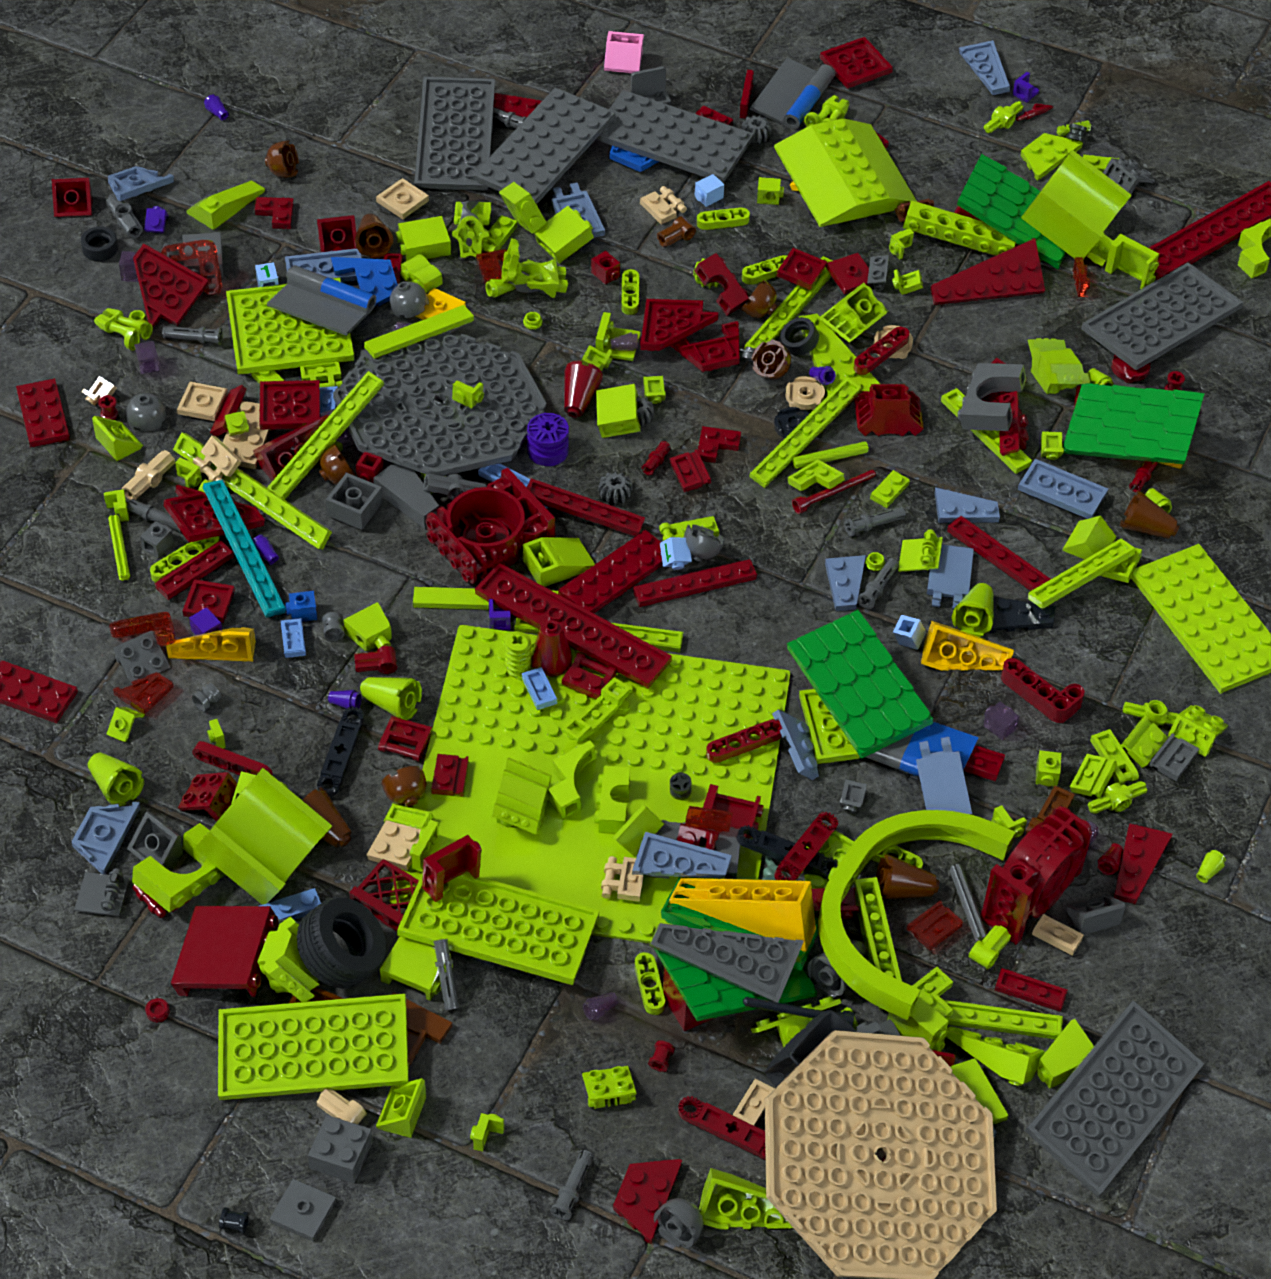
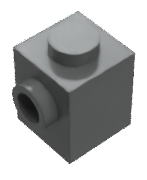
[140,521,174,559]

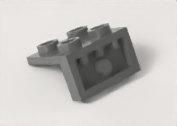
[1103,158,1155,194]

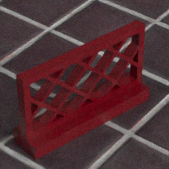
[349,859,426,944]

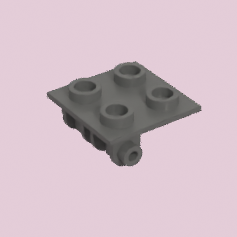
[113,631,171,685]
[74,869,130,916]

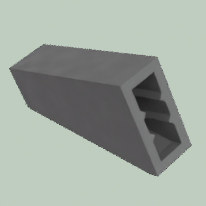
[373,463,439,529]

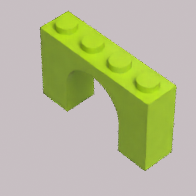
[132,823,226,913]

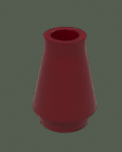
[1098,843,1123,875]

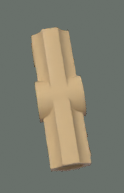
[122,450,175,500]

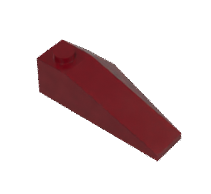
[253,414,329,481]

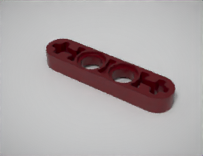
[853,326,910,375]
[706,719,783,763]
[192,741,273,776]

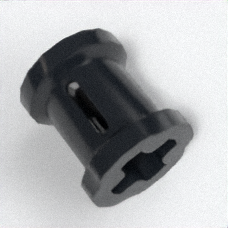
[219,1207,249,1234]

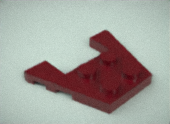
[670,321,739,372]

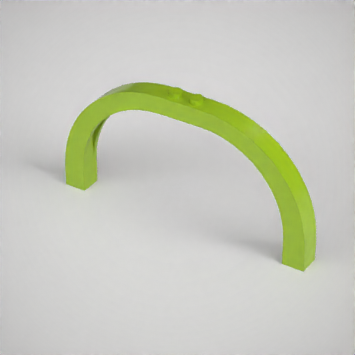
[818,810,1016,1020]

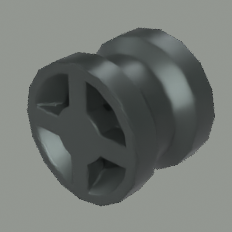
[1066,124,1087,142]
[670,772,692,800]

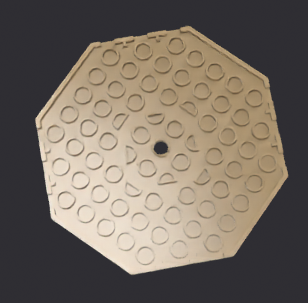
[765,1030,997,1279]

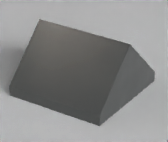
[127,811,183,868]
[1065,895,1125,935]

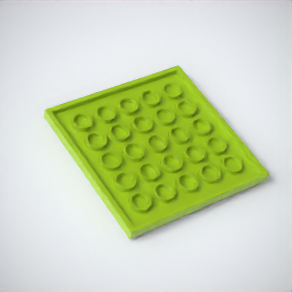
[226,278,354,375]

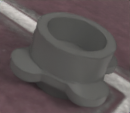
[739,347,755,362]

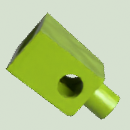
[343,602,392,651]

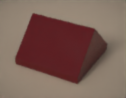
[51,178,93,217]
[317,215,357,252]

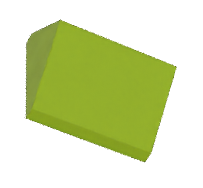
[92,416,143,461]
[1063,516,1116,560]
[612,805,664,857]
[376,1078,426,1138]

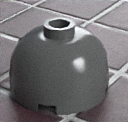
[390,282,429,318]
[126,393,167,432]
[683,525,725,561]
[654,1198,704,1248]

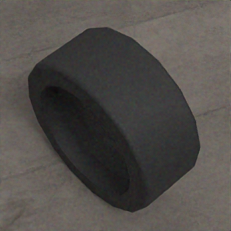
[81,226,118,261]
[780,317,819,356]

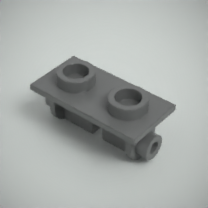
[867,255,889,292]

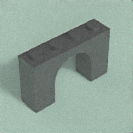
[958,363,1026,431]
[647,820,740,879]

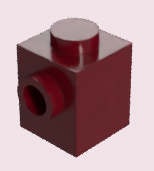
[356,452,384,484]

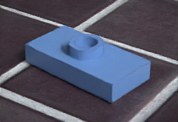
[281,618,306,658]

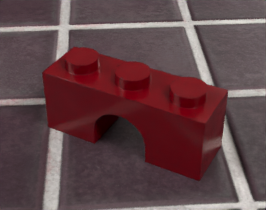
[694,253,749,316]

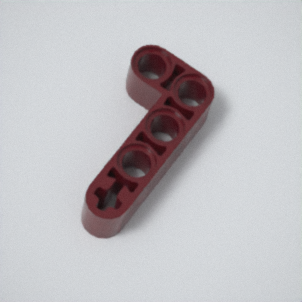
[1001,658,1085,723]

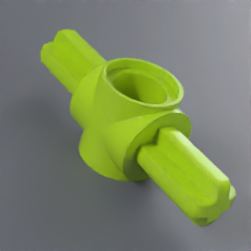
[984,101,1024,134]
[1123,700,1178,727]
[1088,781,1147,814]

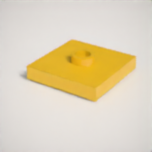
[416,288,466,320]

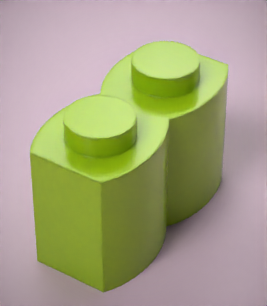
[401,254,443,293]

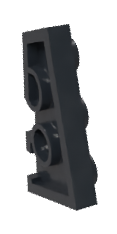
[988,597,1056,633]

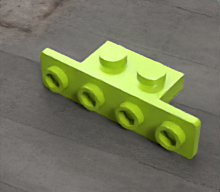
[751,996,842,1047]

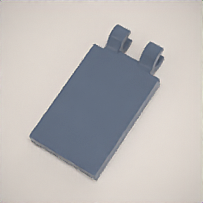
[551,183,605,238]
[927,544,974,609]
[916,737,972,815]

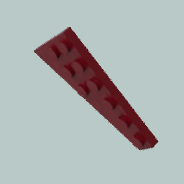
[931,238,1045,305]

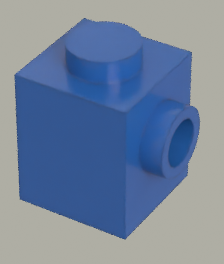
[286,591,317,622]

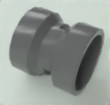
[322,612,345,641]
[191,682,221,712]

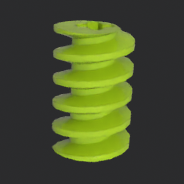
[504,631,532,677]

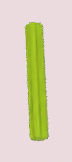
[793,441,869,469]
[108,515,130,581]

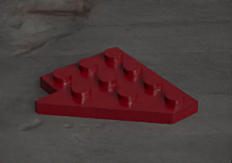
[133,243,209,328]
[640,299,718,351]
[164,485,265,543]

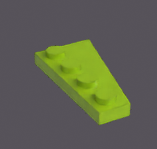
[799,689,860,764]

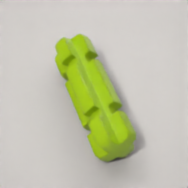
[1056,120,1091,137]

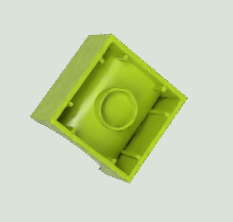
[1021,150,1131,263]
[194,768,332,905]

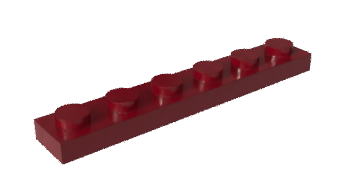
[527,478,645,537]
[947,516,1051,591]
[633,559,757,607]

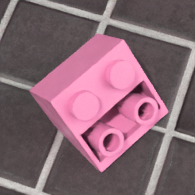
[604,31,644,74]

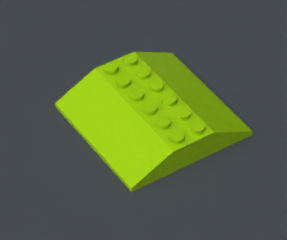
[774,118,917,227]

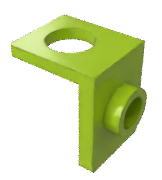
[107,707,145,742]

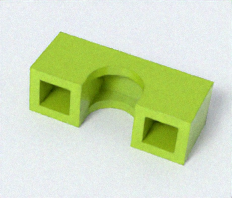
[595,766,630,833]

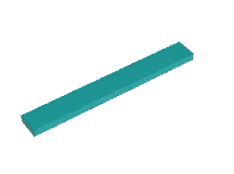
[203,479,286,617]

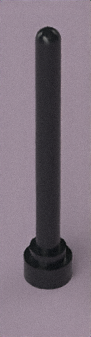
[743,997,854,1026]

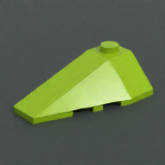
[187,180,265,230]
[946,1027,1045,1086]
[699,1168,793,1229]

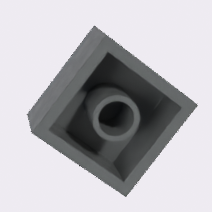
[326,473,383,530]
[308,1115,373,1183]

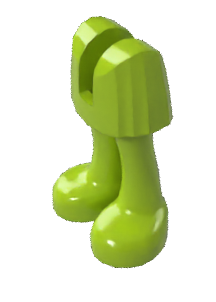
[804,95,849,127]
[94,308,153,351]

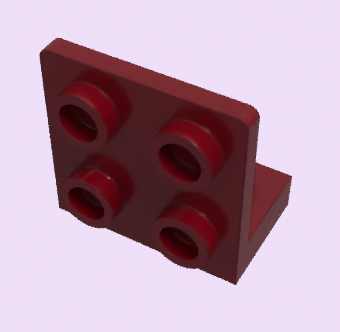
[178,772,237,822]

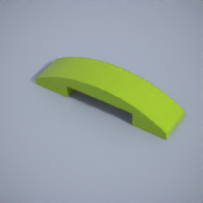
[561,677,631,742]

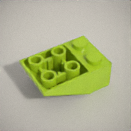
[523,537,595,587]

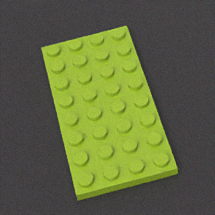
[1131,544,1271,694]
[397,872,600,985]
[218,994,409,1100]

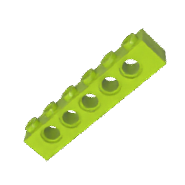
[903,200,1016,256]
[854,877,902,1010]

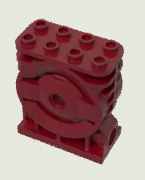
[426,467,555,584]
[981,806,1092,945]

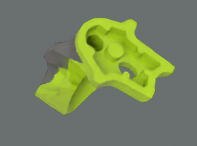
[452,201,491,261]
[502,238,568,298]

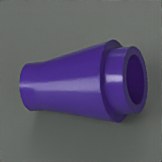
[204,94,229,120]
[809,366,836,385]
[253,534,279,565]
[328,690,362,709]

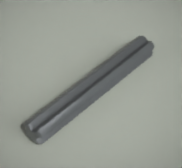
[950,864,987,941]

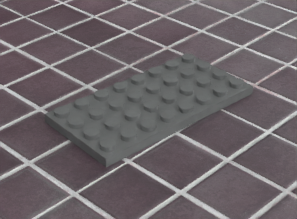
[414,77,495,190]
[473,87,616,204]
[596,90,754,183]
[1081,263,1243,370]
[1024,1000,1204,1197]

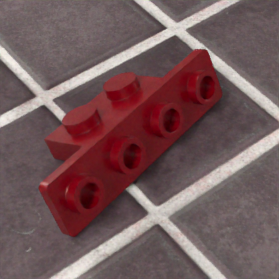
[999,391,1029,456]

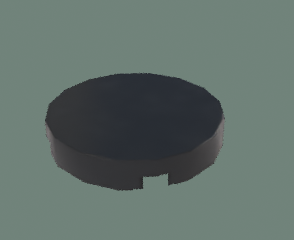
[774,407,809,439]

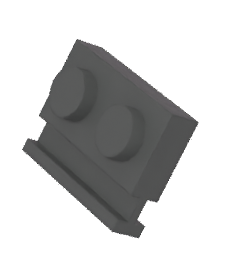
[1149,733,1199,781]

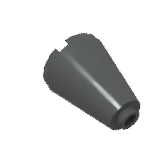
[807,940,868,998]

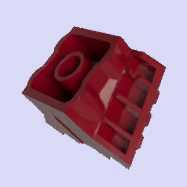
[855,384,924,437]

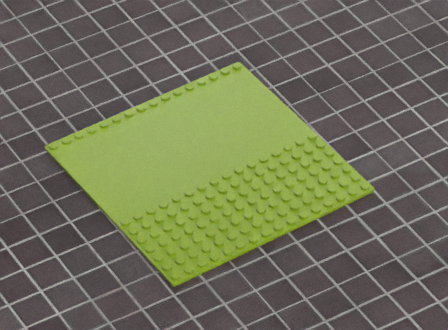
[390,625,790,944]

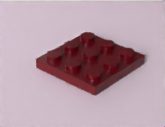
[820,37,893,89]
[259,380,320,430]

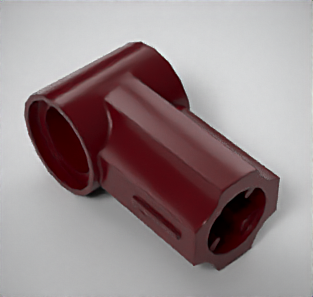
[354,646,397,674]

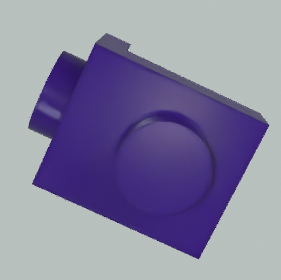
[144,206,169,234]

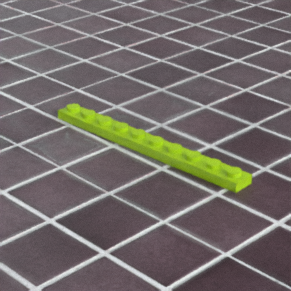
[173,432,332,550]

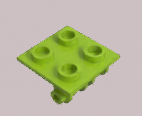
[898,530,943,572]
[582,1066,636,1109]

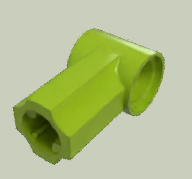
[969,925,1011,970]

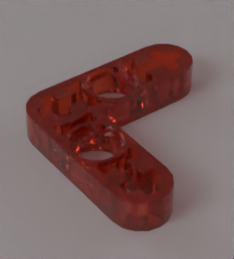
[161,240,222,295]
[109,612,176,646]

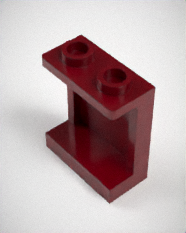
[699,784,764,840]
[422,835,482,902]

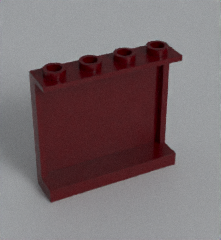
[171,906,279,997]

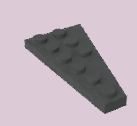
[649,923,804,1002]

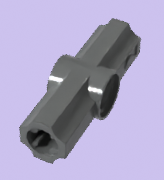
[106,194,143,239]
[423,474,486,501]

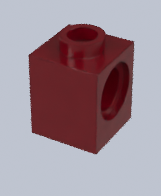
[591,251,620,285]

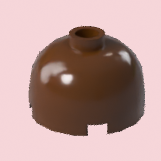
[265,140,299,178]
[741,279,777,318]
[752,340,791,380]
[319,445,357,485]
[381,766,427,807]

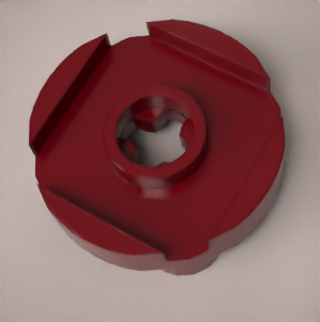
[1111,355,1151,383]

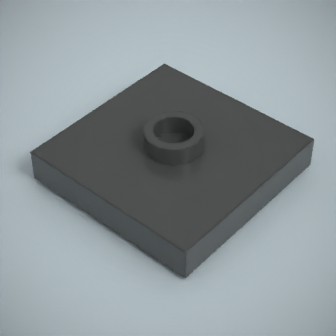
[270,1179,336,1242]

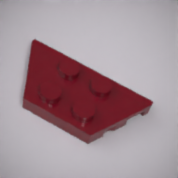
[613,1159,682,1244]

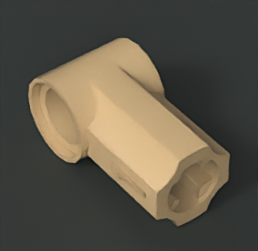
[317,1089,366,1125]

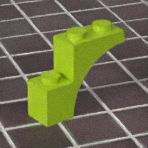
[1238,219,1271,278]
[548,740,596,819]

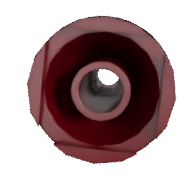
[564,361,603,418]
[531,620,572,677]

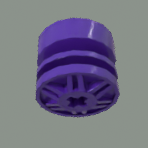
[527,413,569,466]

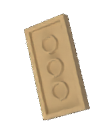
[223,401,271,469]

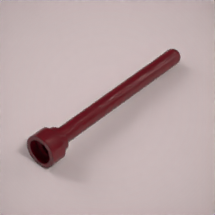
[792,470,876,514]

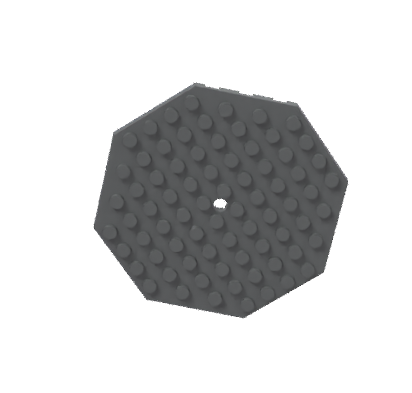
[333,330,547,476]

